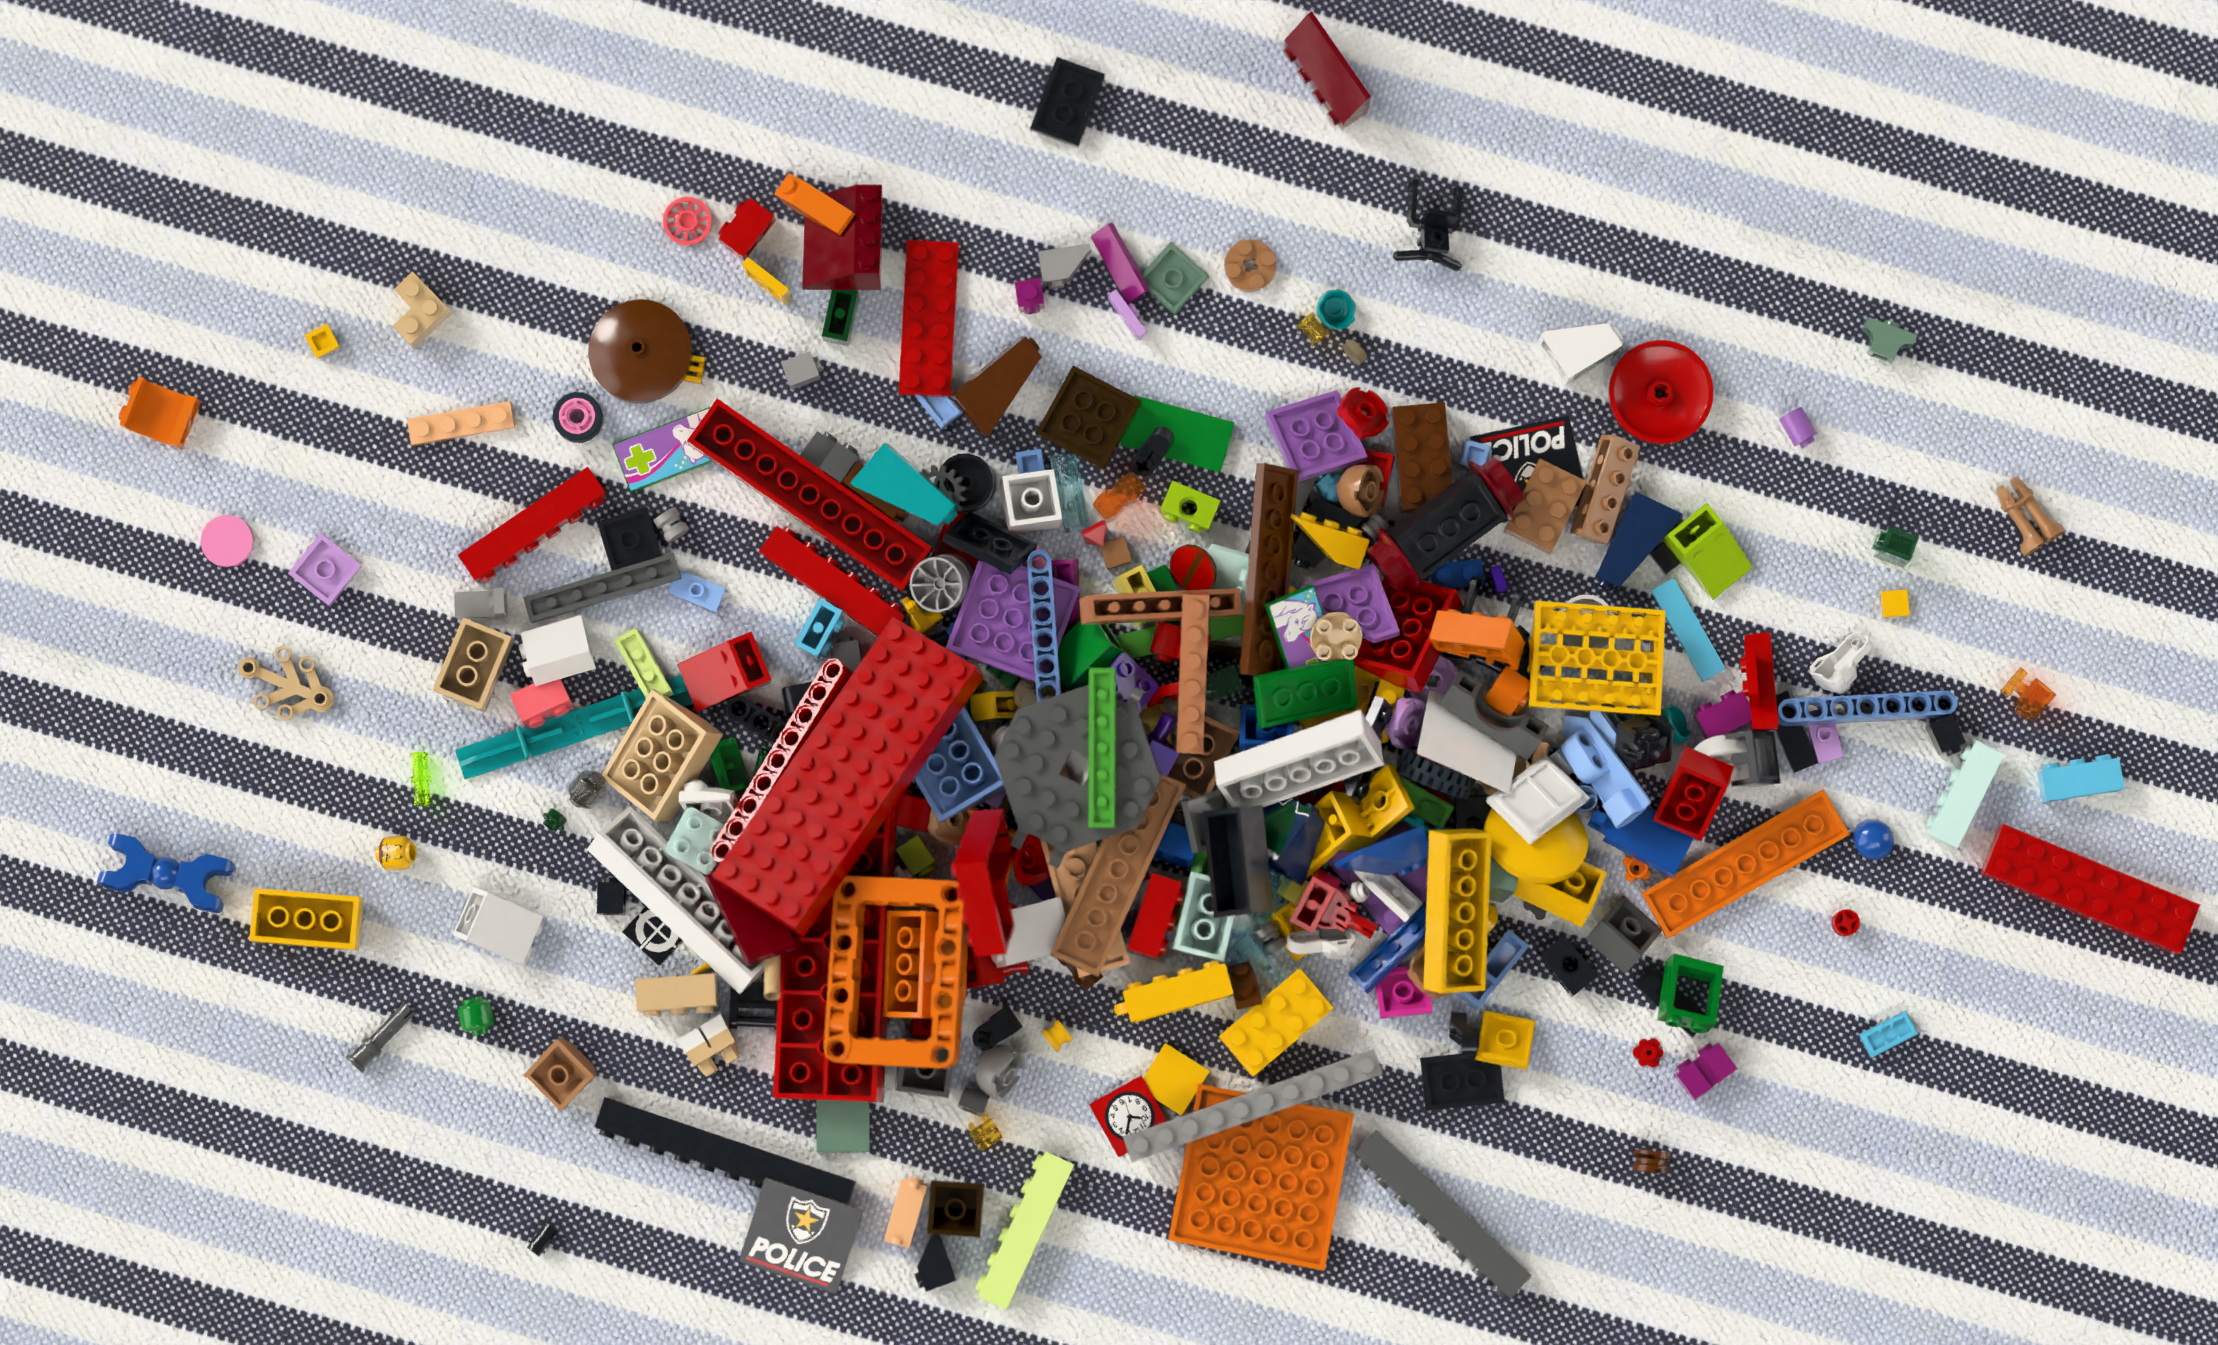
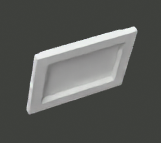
[1486,755,1590,845]

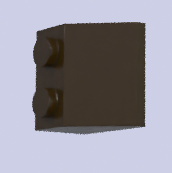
[927,1180,985,1238]

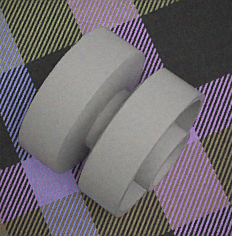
[910,553,974,612]

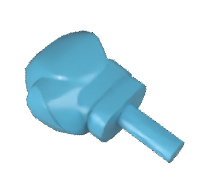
[1314,473,1342,503]

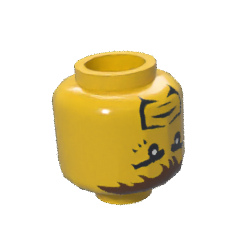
[375,836,417,871]

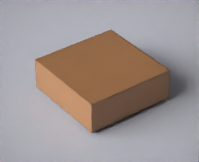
[1100,536,1132,570]

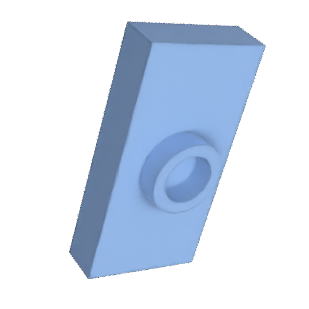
[668,569,726,613]

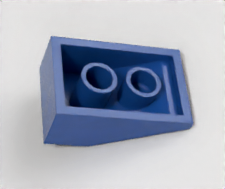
[1334,826,1429,877]

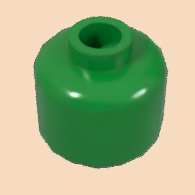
[457,996,495,1036]

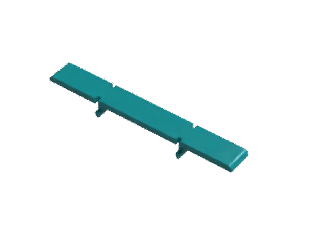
[455,675,693,780]

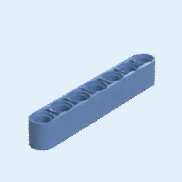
[1027,550,1061,702]
[1777,691,1958,726]

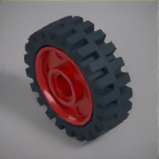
[1396,748,1476,800]

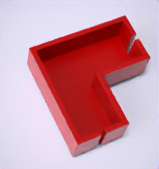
[952,809,1015,957]

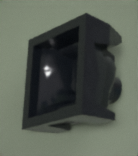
[1614,715,1674,776]

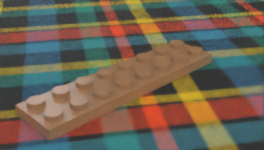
[1050,773,1186,977]

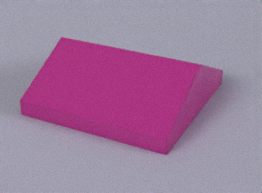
[1375,966,1433,1019]

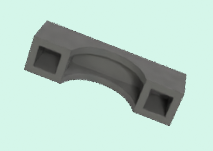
[1439,670,1549,760]

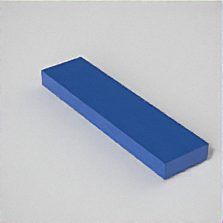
[1348,902,1427,994]

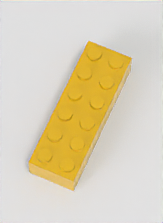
[1423,829,1492,993]

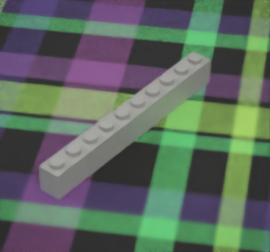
[1123,1049,1383,1162]

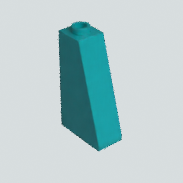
[850,443,959,526]

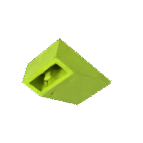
[1663,503,1753,600]

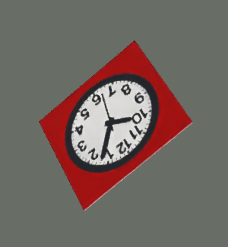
[1089,1075,1167,1157]

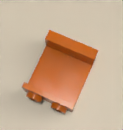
[118,376,201,450]

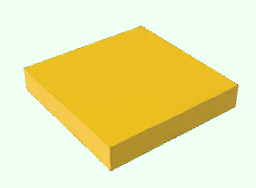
[742,257,792,305]
[1475,1010,1536,1070]
[1143,1043,1210,1116]

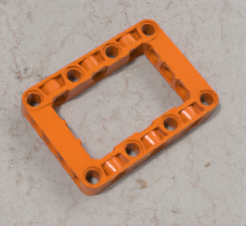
[824,876,968,1069]

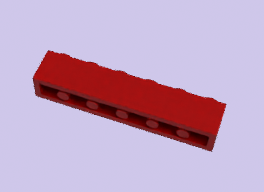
[458,467,608,584]
[759,526,906,637]

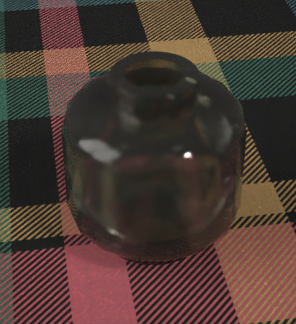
[568,770,607,809]

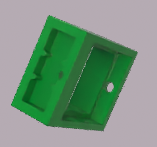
[1657,953,1724,1034]

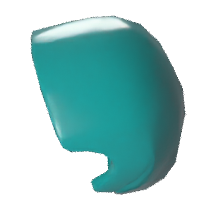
[1316,289,1356,330]
[1661,704,1691,744]

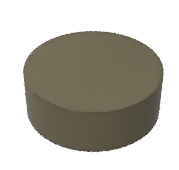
[1342,339,1367,365]

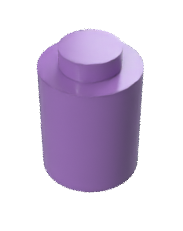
[1779,407,1817,449]

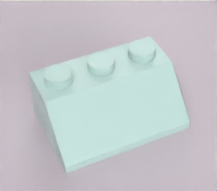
[1172,872,1234,962]

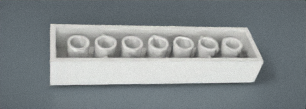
[587,806,765,994]

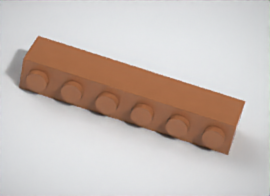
[1079,588,1242,625]
[1176,591,1210,754]

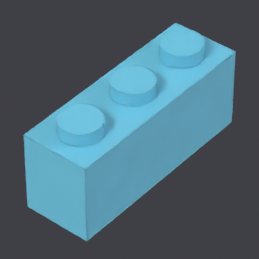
[2037,754,2125,803]

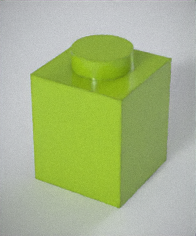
[896,835,936,878]

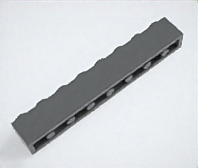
[1354,1130,1532,1299]

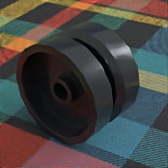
[939,453,997,513]

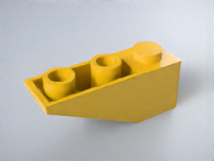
[1290,512,1370,570]

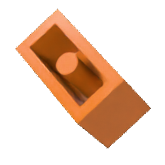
[1485,665,1530,716]

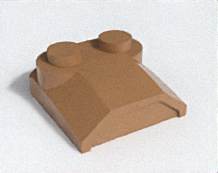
[523,1037,597,1112]

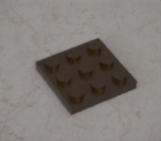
[1035,365,1142,470]

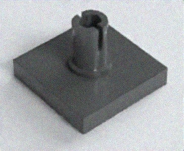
[1181,789,1232,853]

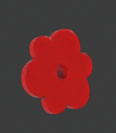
[1633,1038,1664,1068]

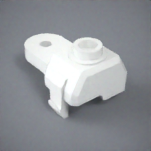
[1810,631,1872,694]
[1287,927,1356,959]

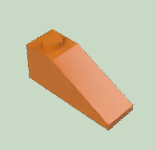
[774,173,855,236]

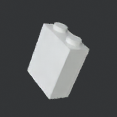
[519,615,596,686]

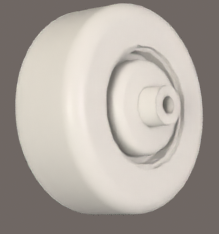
[1694,735,1750,794]

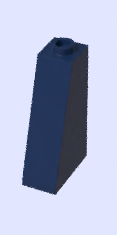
[1594,492,1683,591]

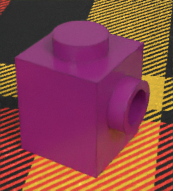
[1015,278,1045,314]

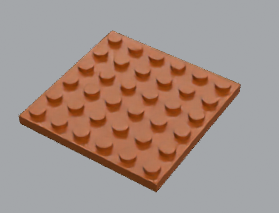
[1168,1084,1354,1271]

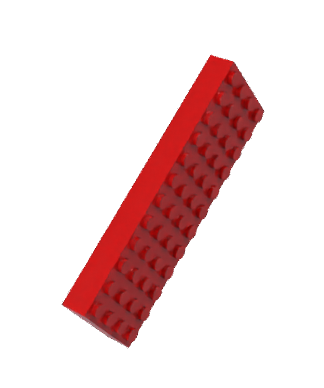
[712,617,984,937]
[773,802,898,1103]

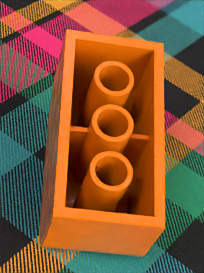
[883,911,968,1019]

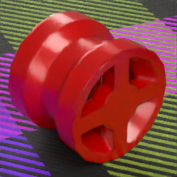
[1831,909,1860,937]

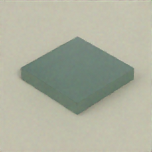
[1141,242,1209,316]
[816,1100,870,1153]

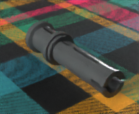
[346,1002,416,1073]

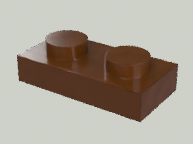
[1226,961,1263,1010]

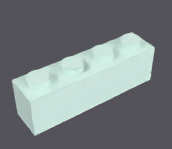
[1925,740,2004,850]

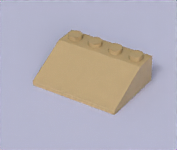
[600,689,723,822]

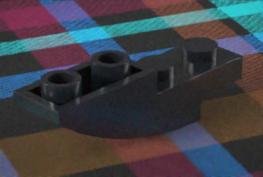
[1344,696,1393,805]

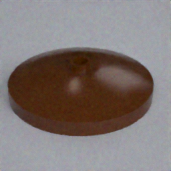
[588,299,693,403]

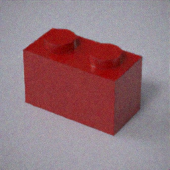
[718,198,776,261]

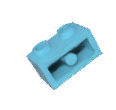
[794,598,845,660]

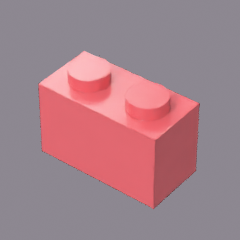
[509,679,574,729]

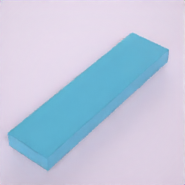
[1650,578,1726,682]

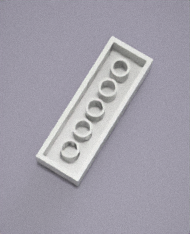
[1214,710,1384,808]

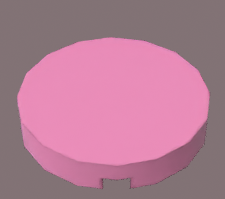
[201,515,254,567]

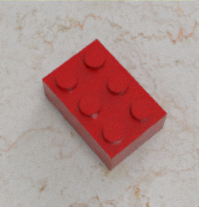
[1653,746,1734,841]
[1127,873,1185,961]

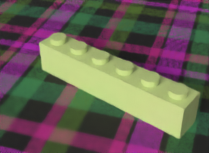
[975,1151,1074,1310]

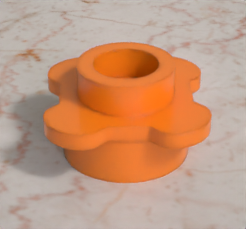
[1623,856,1651,882]

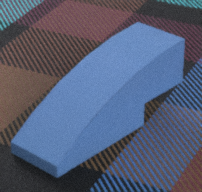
[1456,929,1529,1010]

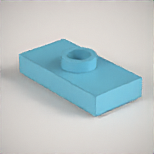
[1858,1010,1918,1058]

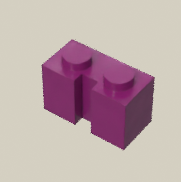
[1693,690,1751,740]
[1674,1042,1738,1101]

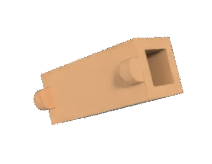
[884,1176,928,1248]

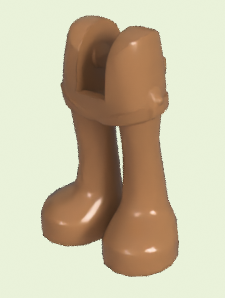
[1996,476,2066,557]

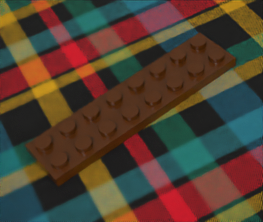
[1240,463,1298,676]

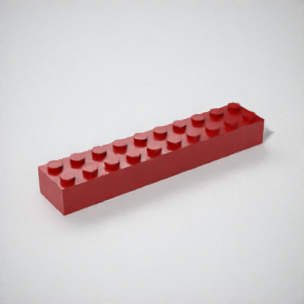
[687,398,933,594]

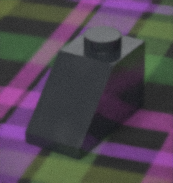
[914,1234,957,1292]

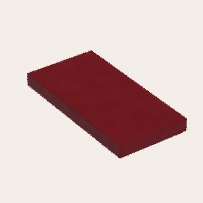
[705,873,797,965]

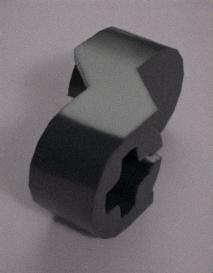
[1131,426,1174,476]
[1449,1011,1477,1058]

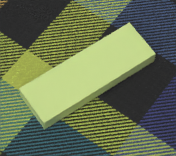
[614,627,673,698]

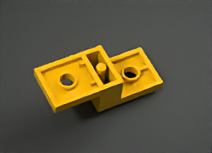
[1305,764,1414,880]

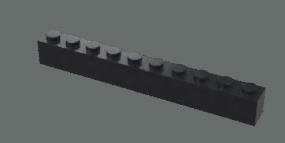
[594,1097,857,1205]

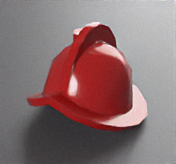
[1012,833,1050,886]

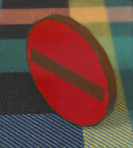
[1170,544,1217,590]

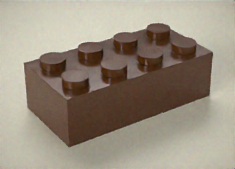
[1391,402,1452,514]

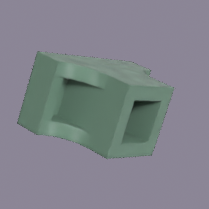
[1861,317,1917,363]

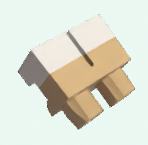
[677,1014,740,1077]

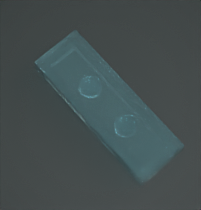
[1049,454,1090,534]

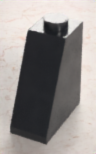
[1291,498,1363,570]

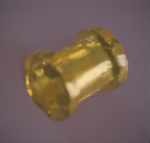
[1296,312,1330,347]

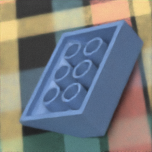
[914,706,1005,823]

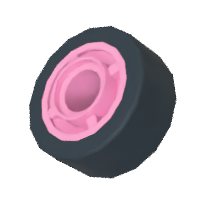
[552,392,603,443]

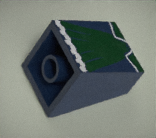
[1263,796,1325,886]

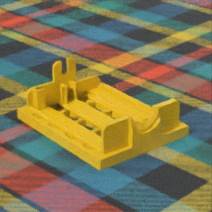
[1527,601,1666,716]

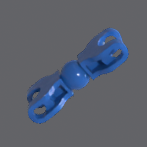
[97,833,235,913]

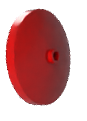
[1608,340,1714,445]

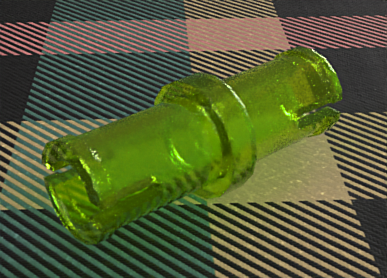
[410,752,432,807]

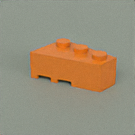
[1429,609,1525,671]

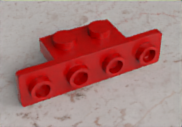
[1740,632,1779,731]

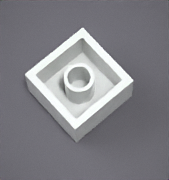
[1000,469,1062,534]

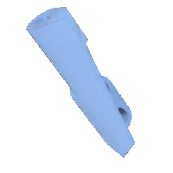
[1561,715,1651,829]

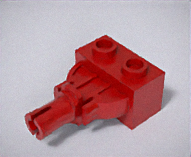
[1290,868,1378,939]

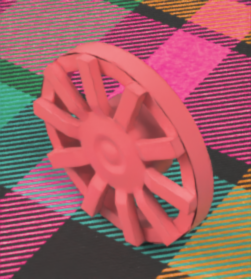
[663,197,712,246]

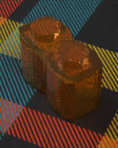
[1093,472,1145,523]

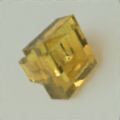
[969,1115,1004,1152]

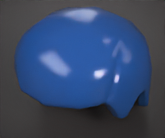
[1852,819,1894,860]

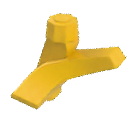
[901,596,943,635]

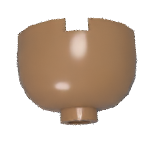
[1336,465,1384,517]

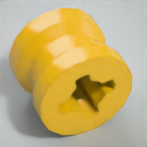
[1041,1019,1073,1053]

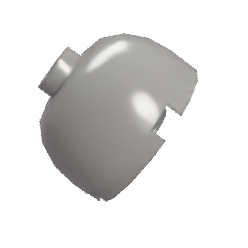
[975,1046,1025,1100]

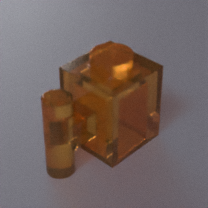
[2000,667,2057,721]

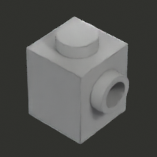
[781,351,823,390]

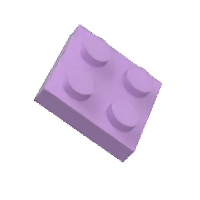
[288,533,363,606]

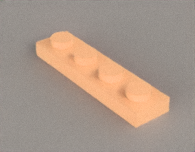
[407,401,515,446]

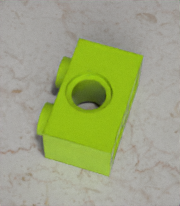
[1160,480,1221,534]

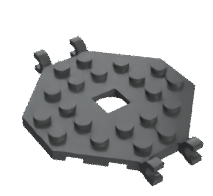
[994,685,1161,868]

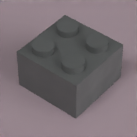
[894,1035,953,1098]

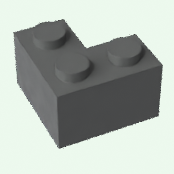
[800,431,861,486]

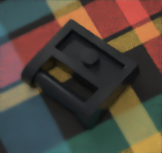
[729,982,778,1030]

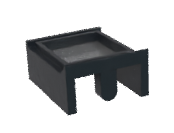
[1725,730,1781,787]

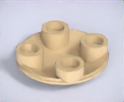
[1310,612,1362,661]

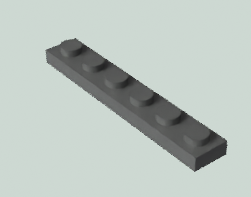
[523,553,682,623]

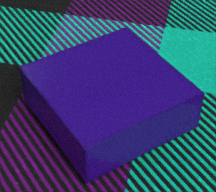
[1489,565,1508,595]

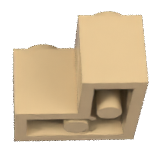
[393,271,452,349]

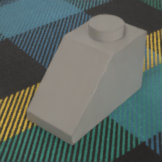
[1038,244,1090,289]

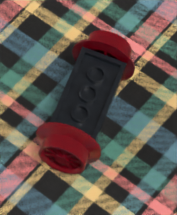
[1366,457,1525,592]

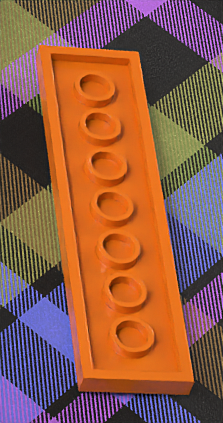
[1641,789,1850,939]

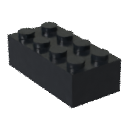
[1203,805,1274,918]

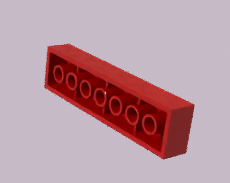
[1979,824,2200,955]

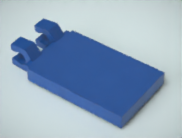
[1587,800,1694,879]

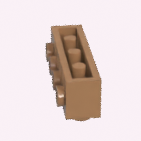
[1570,435,1640,544]

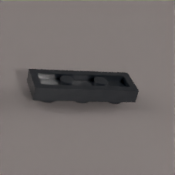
[1633,965,1706,1038]

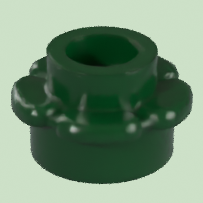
[543,808,567,832]

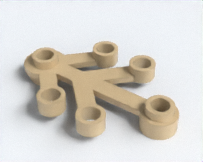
[238,646,334,721]

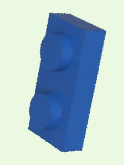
[1430,559,1485,589]

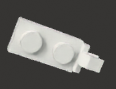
[1354,871,1422,922]

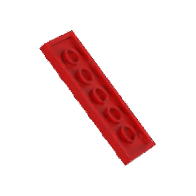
[898,240,959,397]

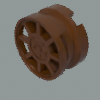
[1632,1149,1671,1174]

